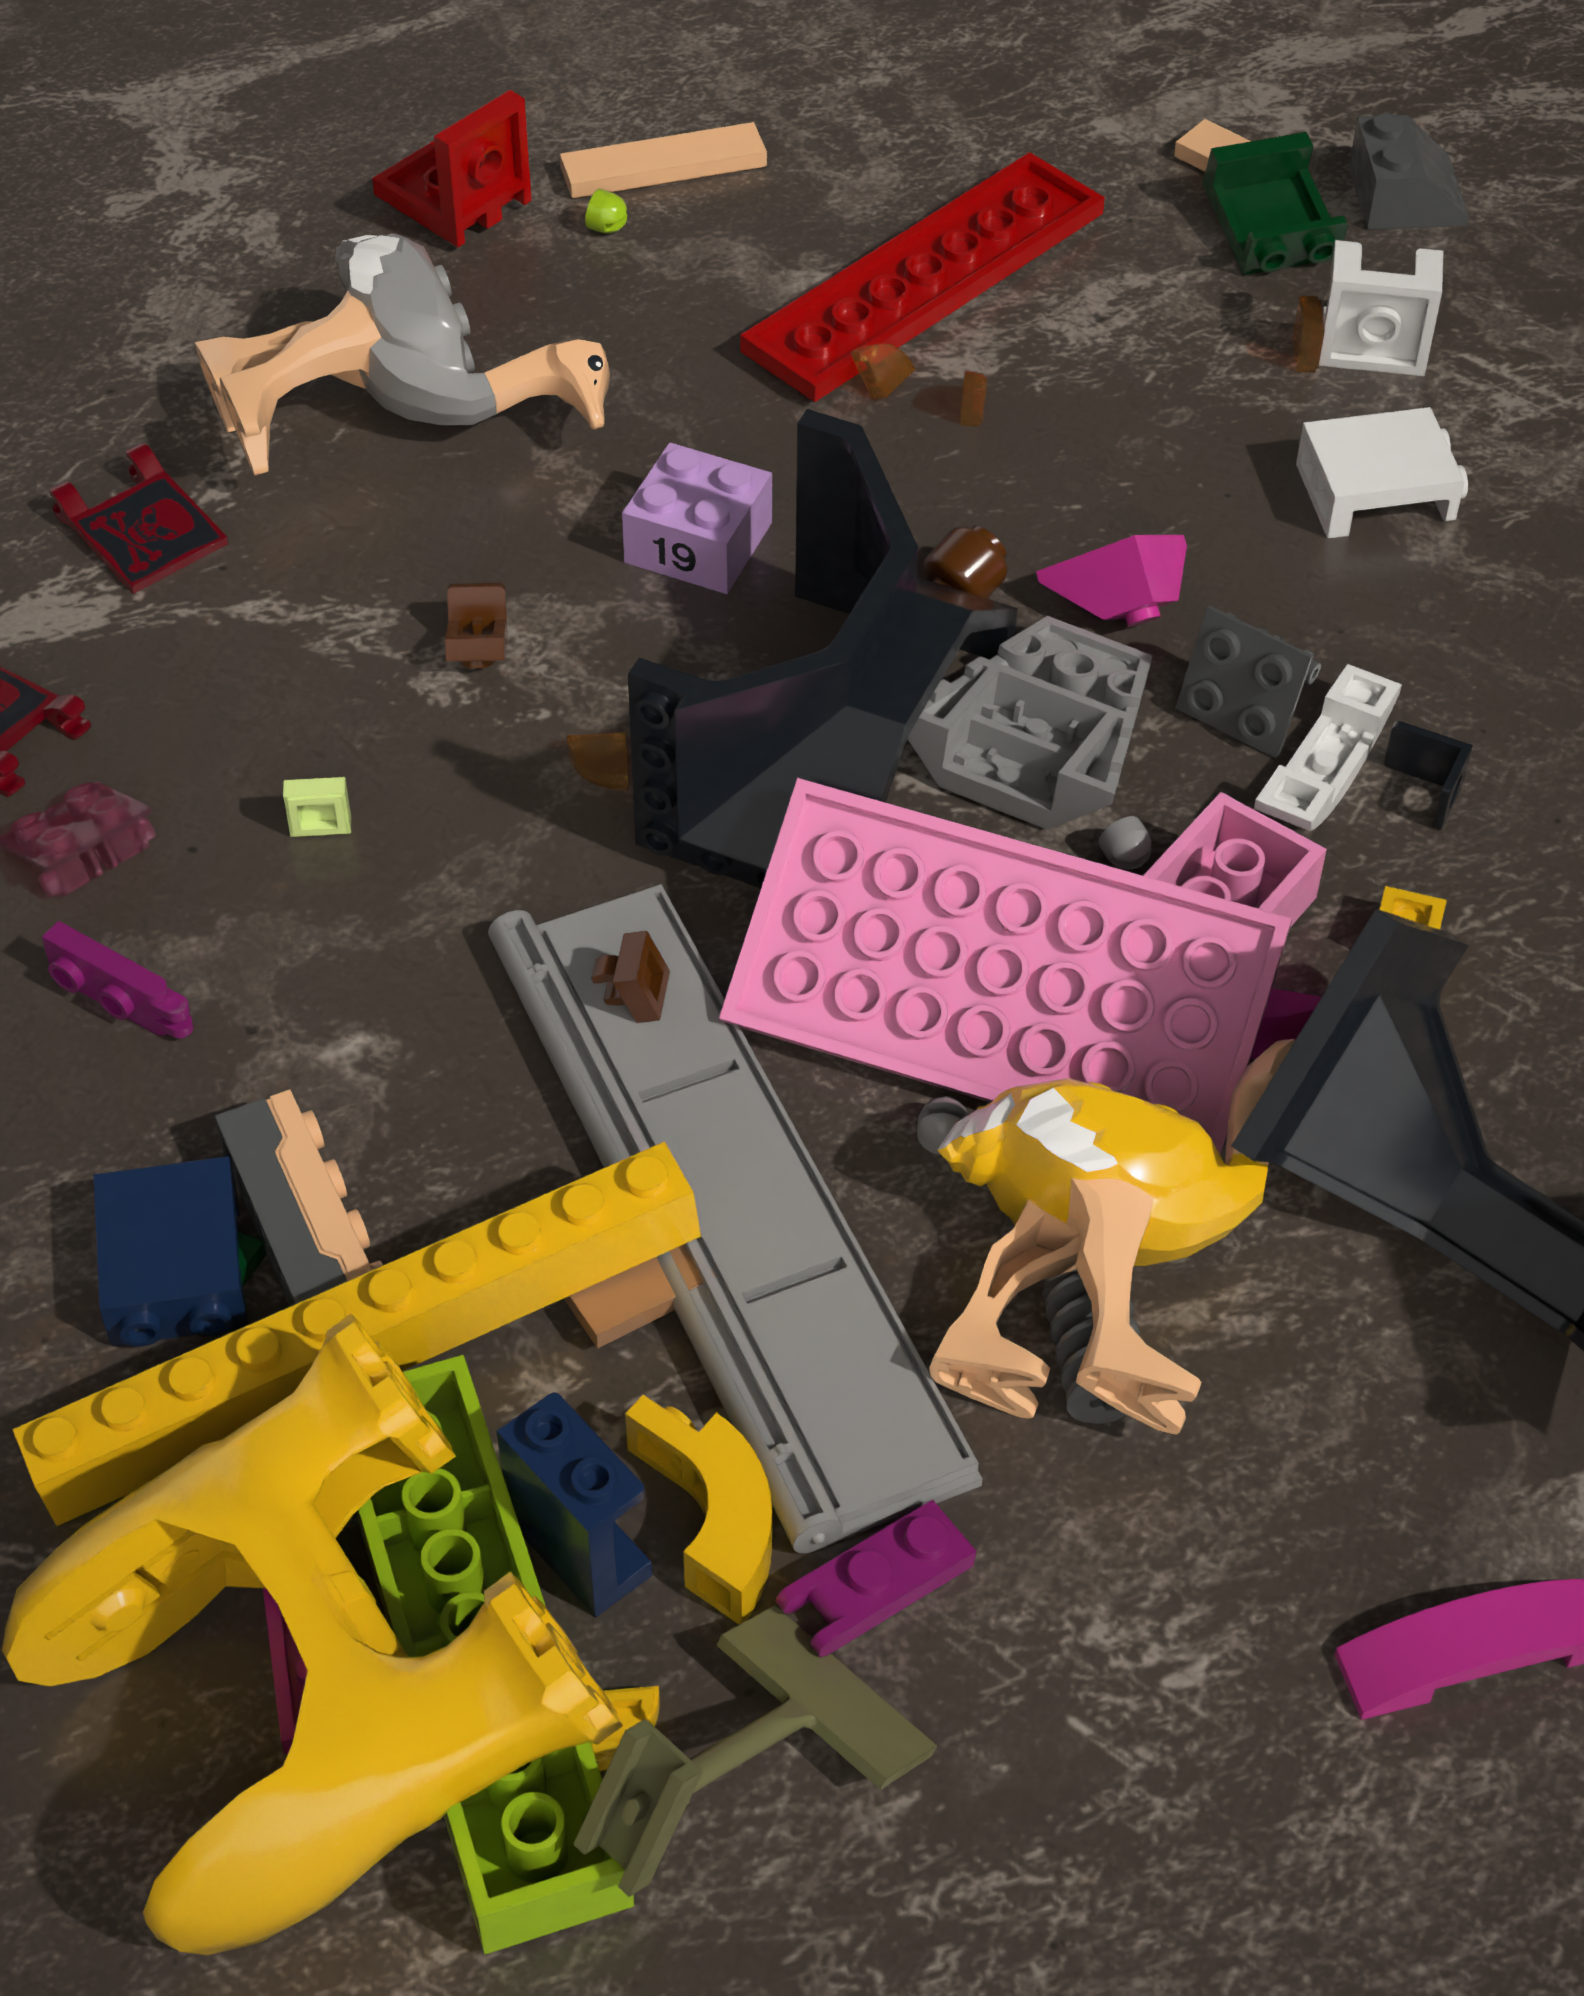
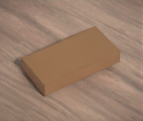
[564,1244,716,1349]

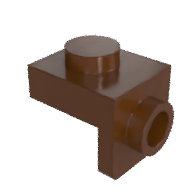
[445,583,508,668]

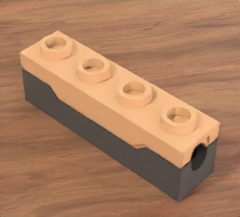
[215,1089,383,1307]

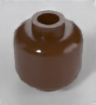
[923,526,1007,599]

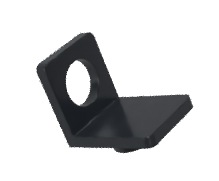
[1384,721,1473,830]

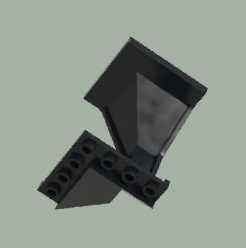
[628,409,1018,889]
[1231,909,1584,1352]

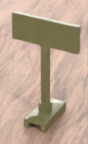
[573,1605,937,1897]

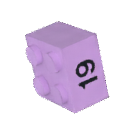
[622,442,772,594]

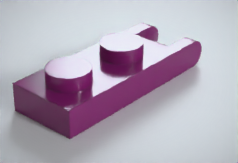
[776,1500,977,1657]

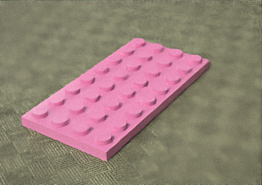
[719,778,1292,1156]

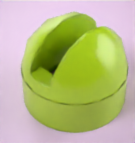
[585,188,627,233]

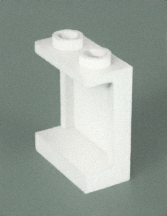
[1296,407,1468,539]

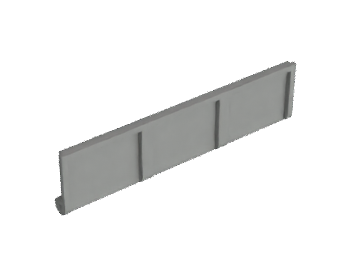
[488,884,983,1553]

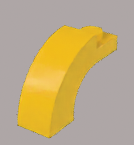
[625,1395,772,1625]

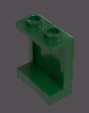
[1202,132,1349,275]

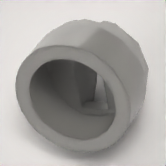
[1098,816,1152,871]
[917,1097,968,1155]

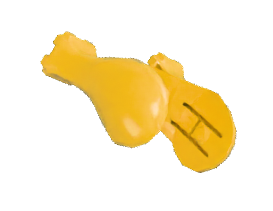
[2,1313,623,1956]

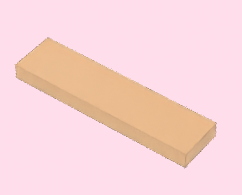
[560,122,767,198]

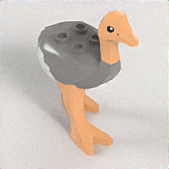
[195,233,610,476]

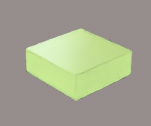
[283,777,351,837]

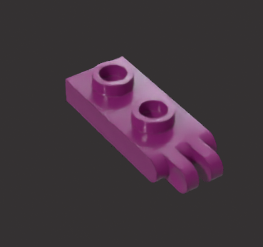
[42,920,194,1038]

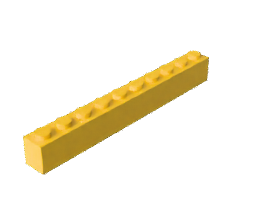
[13,1141,701,1526]

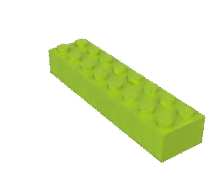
[355,1355,634,1955]

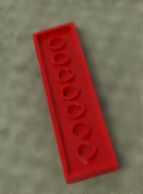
[740,152,1105,402]

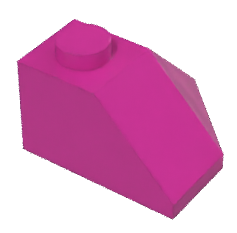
[1036,535,1187,627]

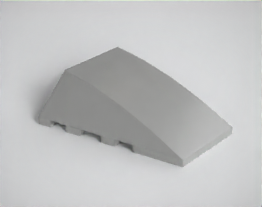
[907,616,1153,830]

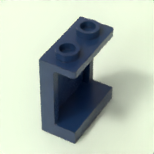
[93,1156,248,1346]
[496,1392,652,1618]

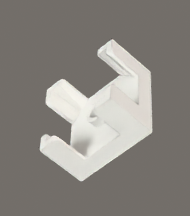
[1318,240,1443,376]

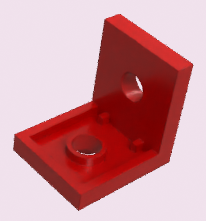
[372,90,532,248]

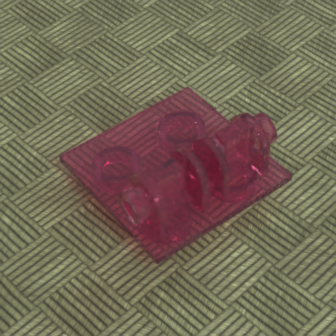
[0,781,155,897]

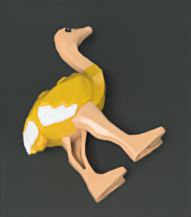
[929,1039,1295,1435]

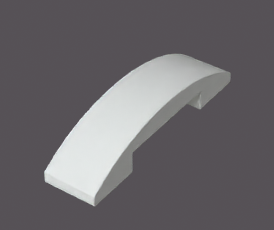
[1254,664,1402,831]

